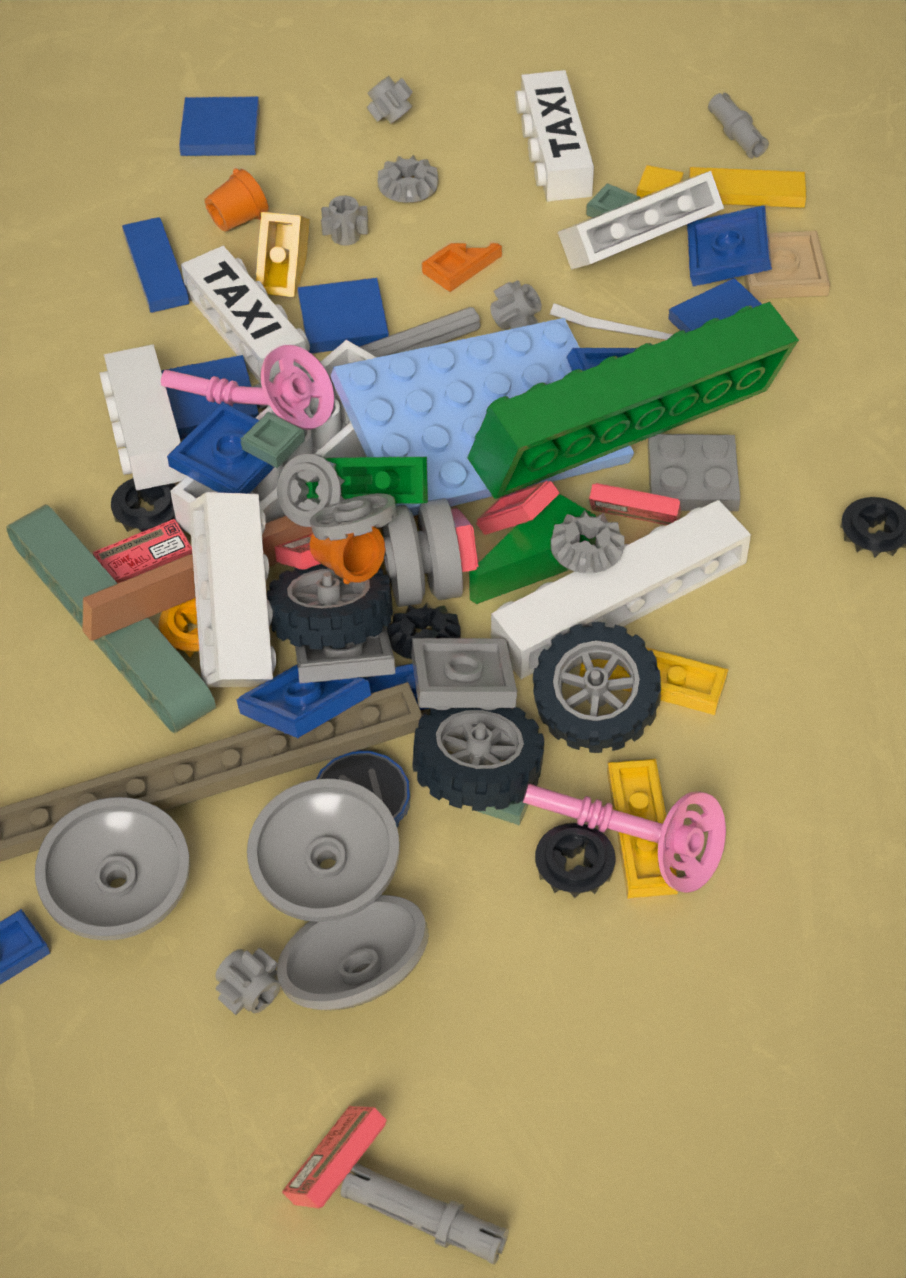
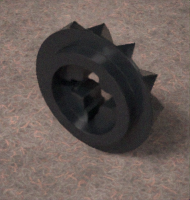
[111,478,176,532]
[840,497,906,558]
[387,602,461,660]
[535,823,616,898]

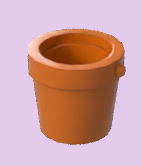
[205,168,269,232]
[310,526,385,584]

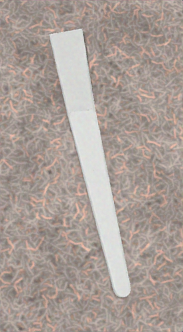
[550,303,673,340]

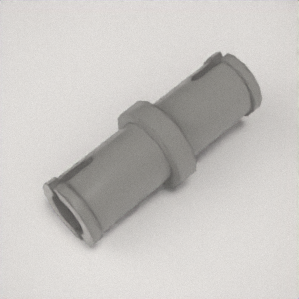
[708,92,769,158]

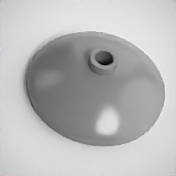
[247,779,400,922]
[35,797,190,940]
[277,895,429,1011]

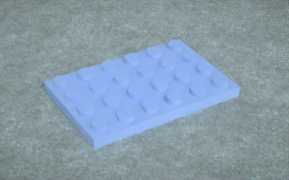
[331,318,634,516]

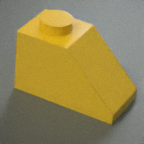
[256,212,310,297]

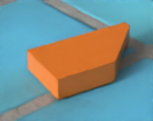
[422,243,502,292]

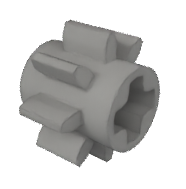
[366,76,413,124]
[321,196,368,245]
[490,280,541,330]
[215,948,281,1015]

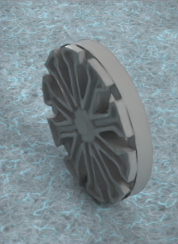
[310,494,397,541]

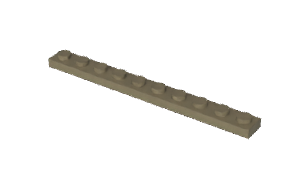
[0,682,422,862]

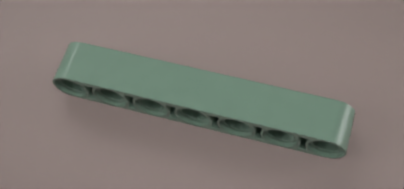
[6,504,216,734]

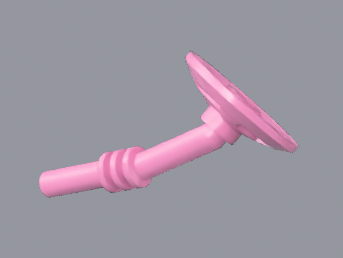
[161,345,334,430]
[523,783,726,893]

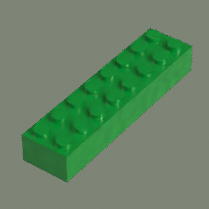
[467,302,799,499]

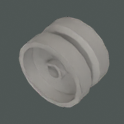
[382,498,463,607]

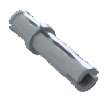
[340,1163,509,1265]

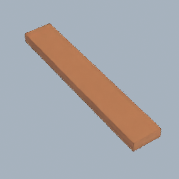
[82,516,313,641]

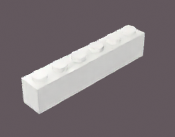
[491,500,751,679]

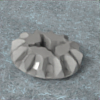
[378,155,439,203]
[277,454,345,527]
[551,510,625,573]

